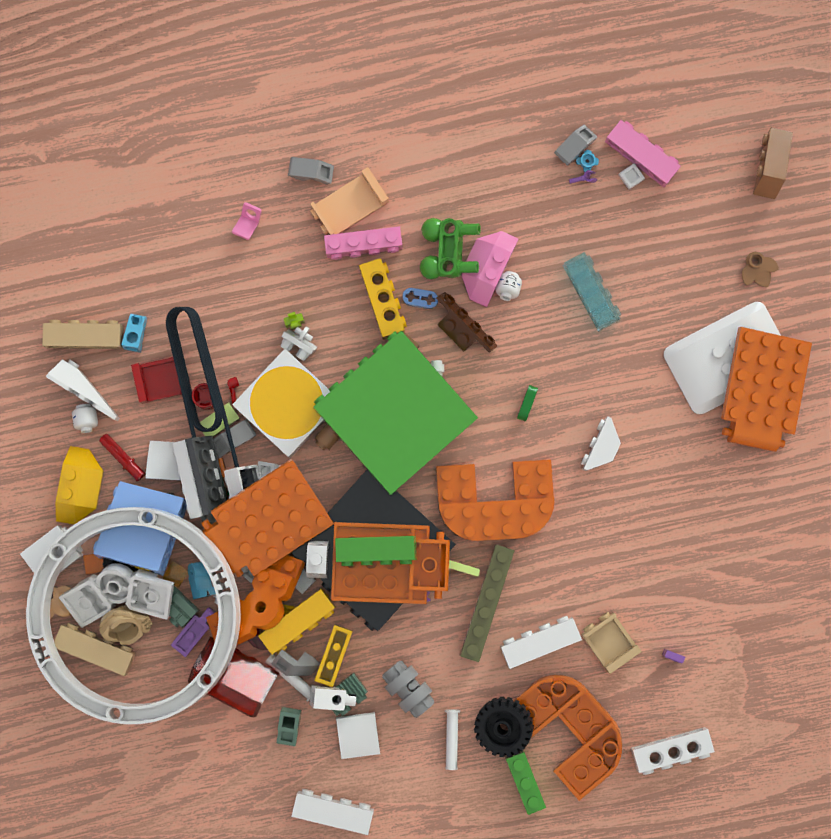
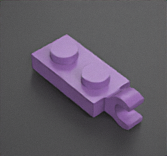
[171,607,215,657]

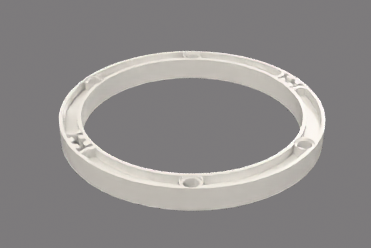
[26,507,241,724]

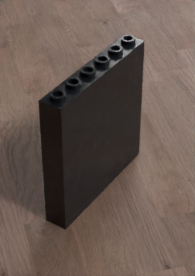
[292,470,456,631]

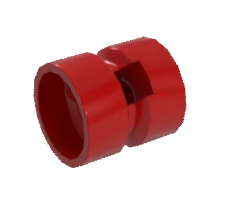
[192,383,214,410]

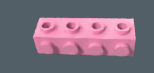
[324,226,402,260]

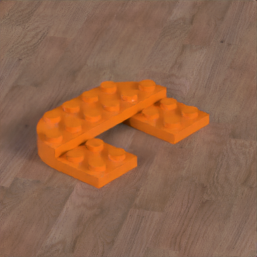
[436,460,554,541]
[514,675,622,801]

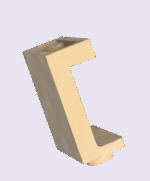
[581,612,642,674]

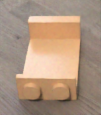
[310,167,389,235]

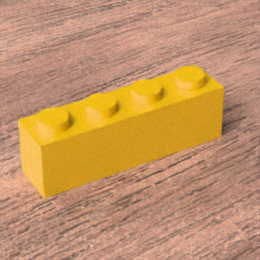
[258,588,336,655]

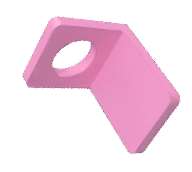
[232,202,262,240]

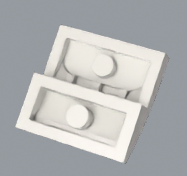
[146,441,181,481]
[336,712,380,759]

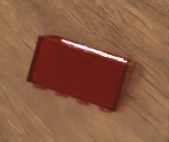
[188,637,279,717]

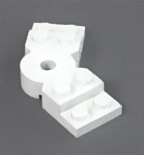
[59,563,174,628]

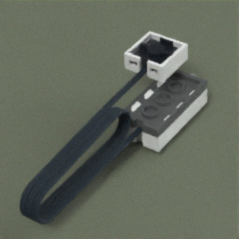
[166,307,260,524]

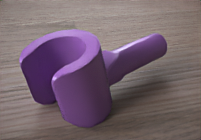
[569,170,597,184]

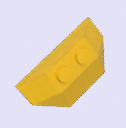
[55,446,104,525]

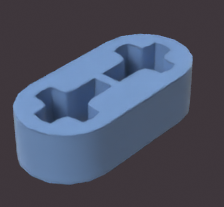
[402,288,438,309]

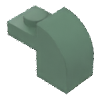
[276,707,302,746]

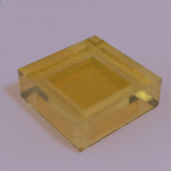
[162,561,188,588]

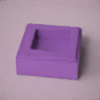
[662,649,685,664]

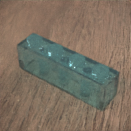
[563,252,621,332]

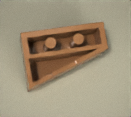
[753,127,793,199]

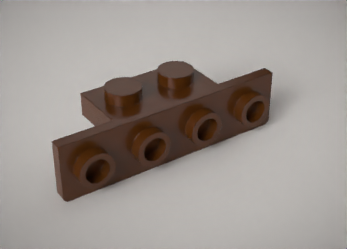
[436,292,497,353]

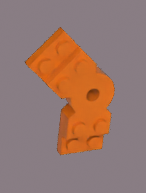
[206,555,305,646]

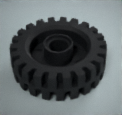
[474,697,534,758]

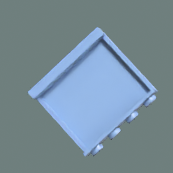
[93,481,187,576]

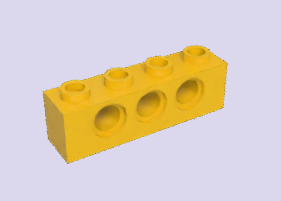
[359,258,407,340]

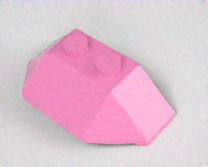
[461,231,518,307]

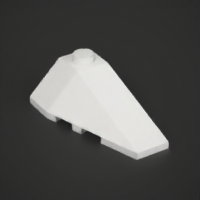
[46,359,120,421]

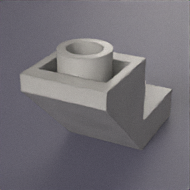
[554,125,597,166]
[288,157,334,185]
[213,419,256,458]
[271,650,320,676]

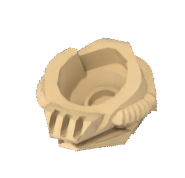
[99,605,153,645]

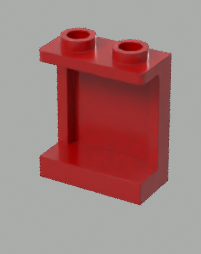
[131,357,182,404]

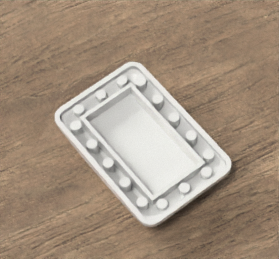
[663,302,781,415]

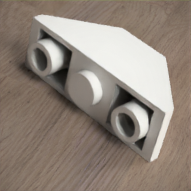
[581,416,621,471]

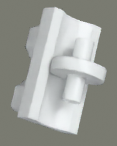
[281,326,317,361]

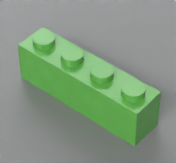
[335,536,417,566]

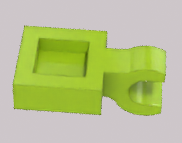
[283,312,305,330]

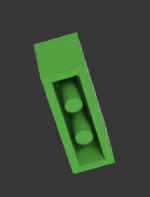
[505,751,546,815]

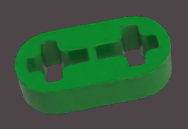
[517,385,538,422]

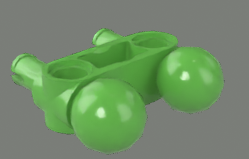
[419,218,481,280]

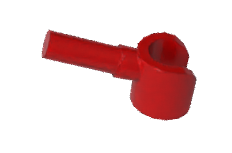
[227,377,240,404]

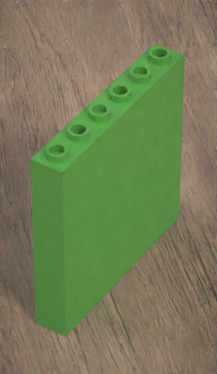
[313,331,478,495]

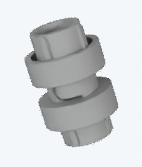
[382,661,434,718]

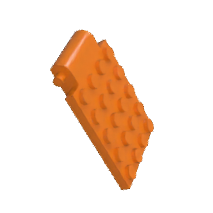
[721,327,812,452]
[201,459,334,578]
[331,522,450,604]

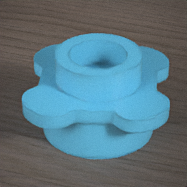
[576,150,599,172]

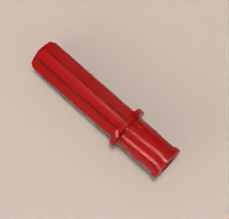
[99,434,146,482]

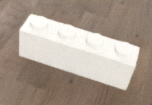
[500,616,582,669]
[291,789,374,835]

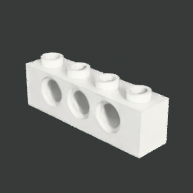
[631,727,715,775]

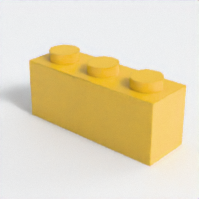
[314,624,353,687]

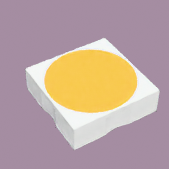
[232,349,330,458]

